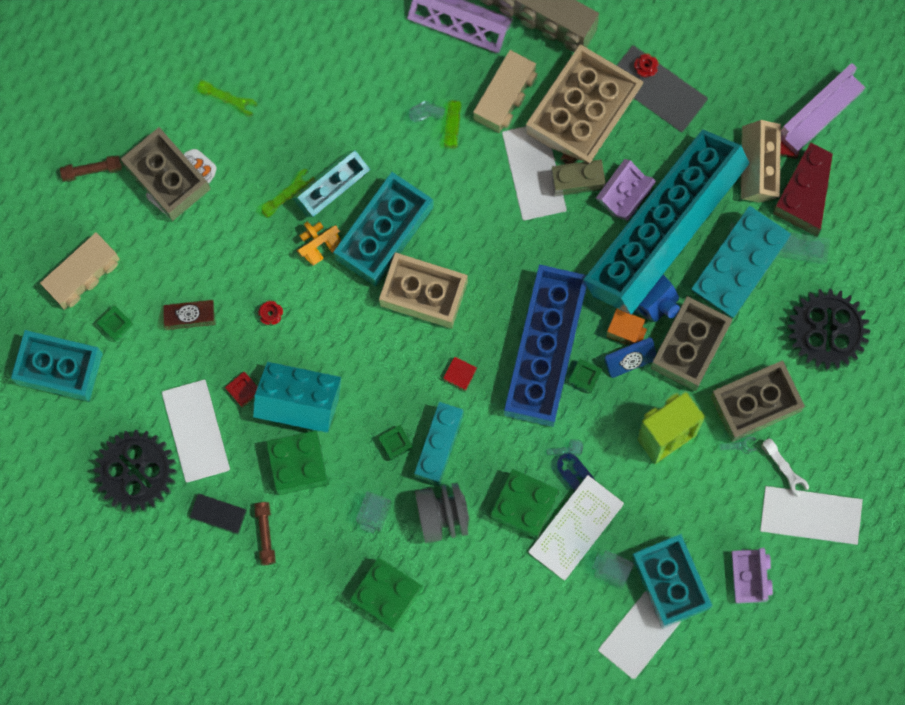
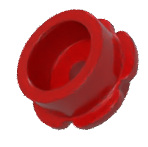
[634,54,659,78]
[258,301,283,325]

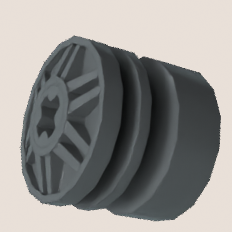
[415,482,469,544]

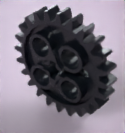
[787,289,871,371]
[93,430,177,513]

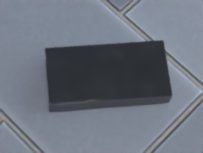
[190,493,247,535]

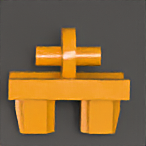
[296,221,341,266]

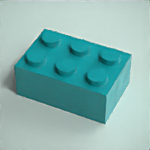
[11,330,103,402]
[253,362,341,433]
[632,534,712,629]

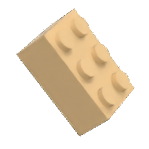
[379,252,468,329]

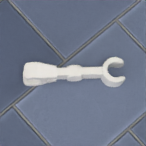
[761,438,809,497]

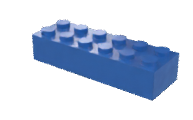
[504,264,587,427]

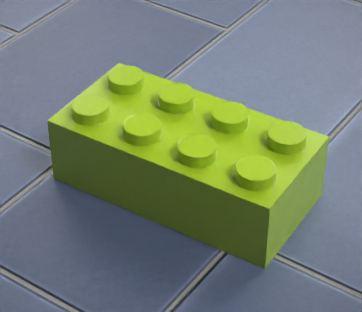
[637,392,705,464]

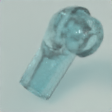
[409,101,446,122]

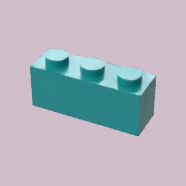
[292,150,370,217]
[415,402,464,487]

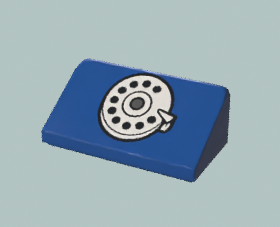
[604,338,656,378]

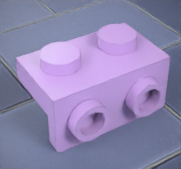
[596,159,656,220]
[731,548,773,604]

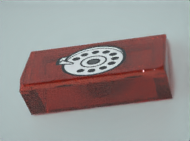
[164,300,216,330]

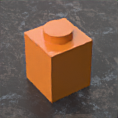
[606,309,647,346]

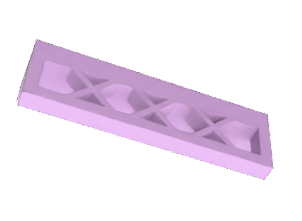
[407,0,513,53]
[781,63,865,154]

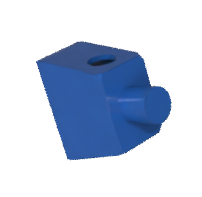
[634,274,680,322]

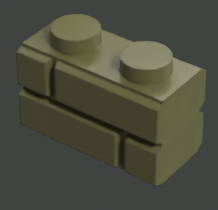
[551,159,605,196]

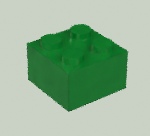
[266,431,329,495]
[491,468,559,540]
[350,557,423,631]

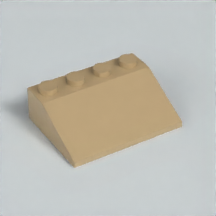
[526,44,644,164]

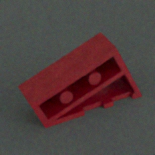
[773,142,833,237]

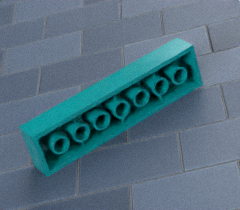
[584,129,750,315]

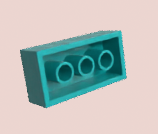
[334,172,434,287]
[691,205,791,319]

